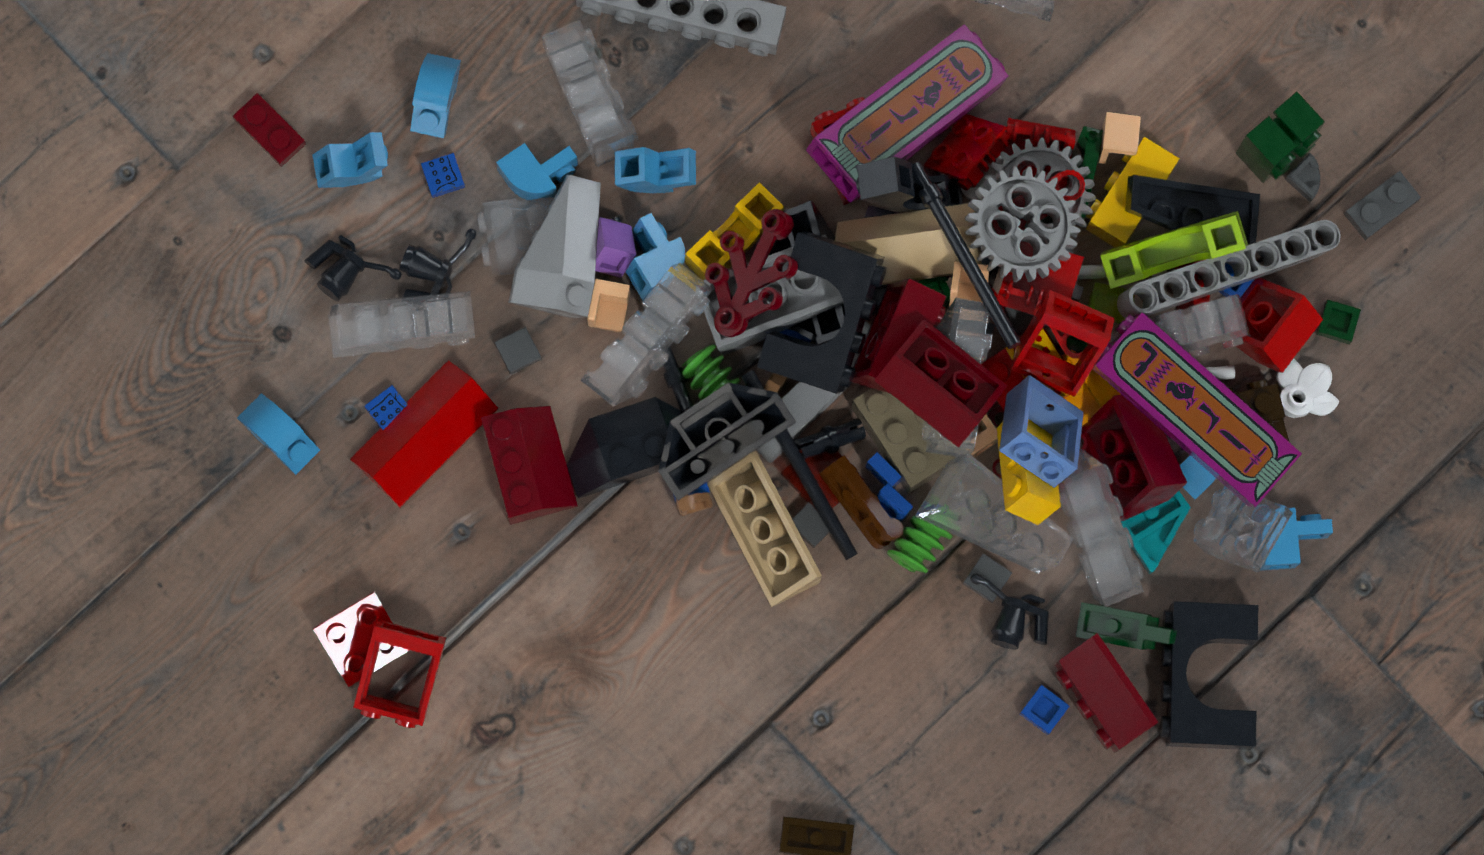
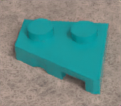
[1112,491,1191,574]

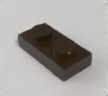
[779,816,854,855]

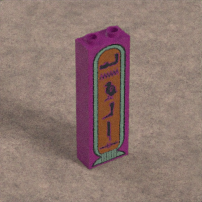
[806,24,1009,203]
[1093,312,1302,508]

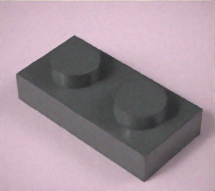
[1344,171,1421,241]

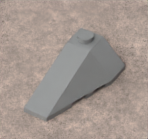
[508,175,601,318]

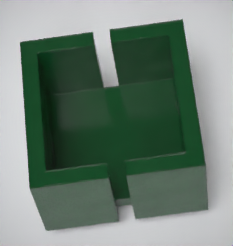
[1236,92,1325,183]

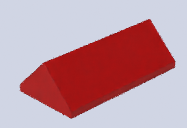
[350,360,498,508]

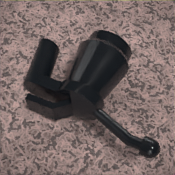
[399,229,476,307]
[304,235,402,301]
[970,574,1049,650]

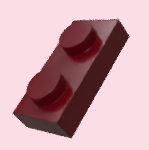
[232,93,306,167]

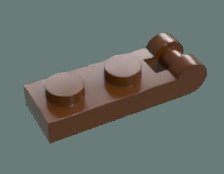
[819,455,903,549]

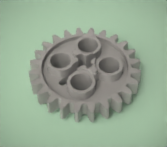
[984,138,1096,244]
[965,167,1080,282]

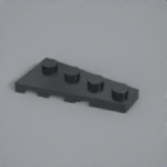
[1125,175,1260,245]

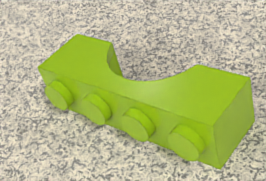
[1100,211,1248,289]

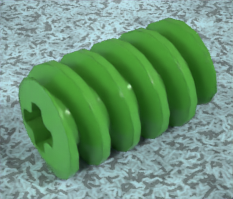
[682,344,740,401]
[887,495,961,573]

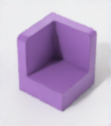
[595,217,636,278]

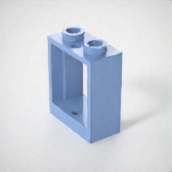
[999,375,1083,488]

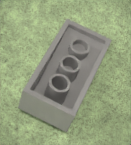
[694,234,844,356]

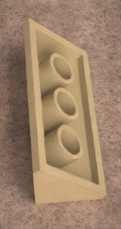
[835,204,982,285]
[707,451,822,607]

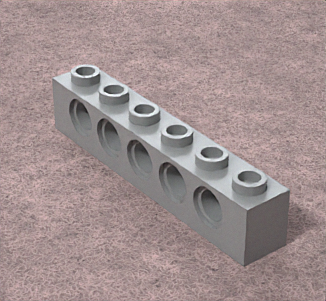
[576,0,786,56]

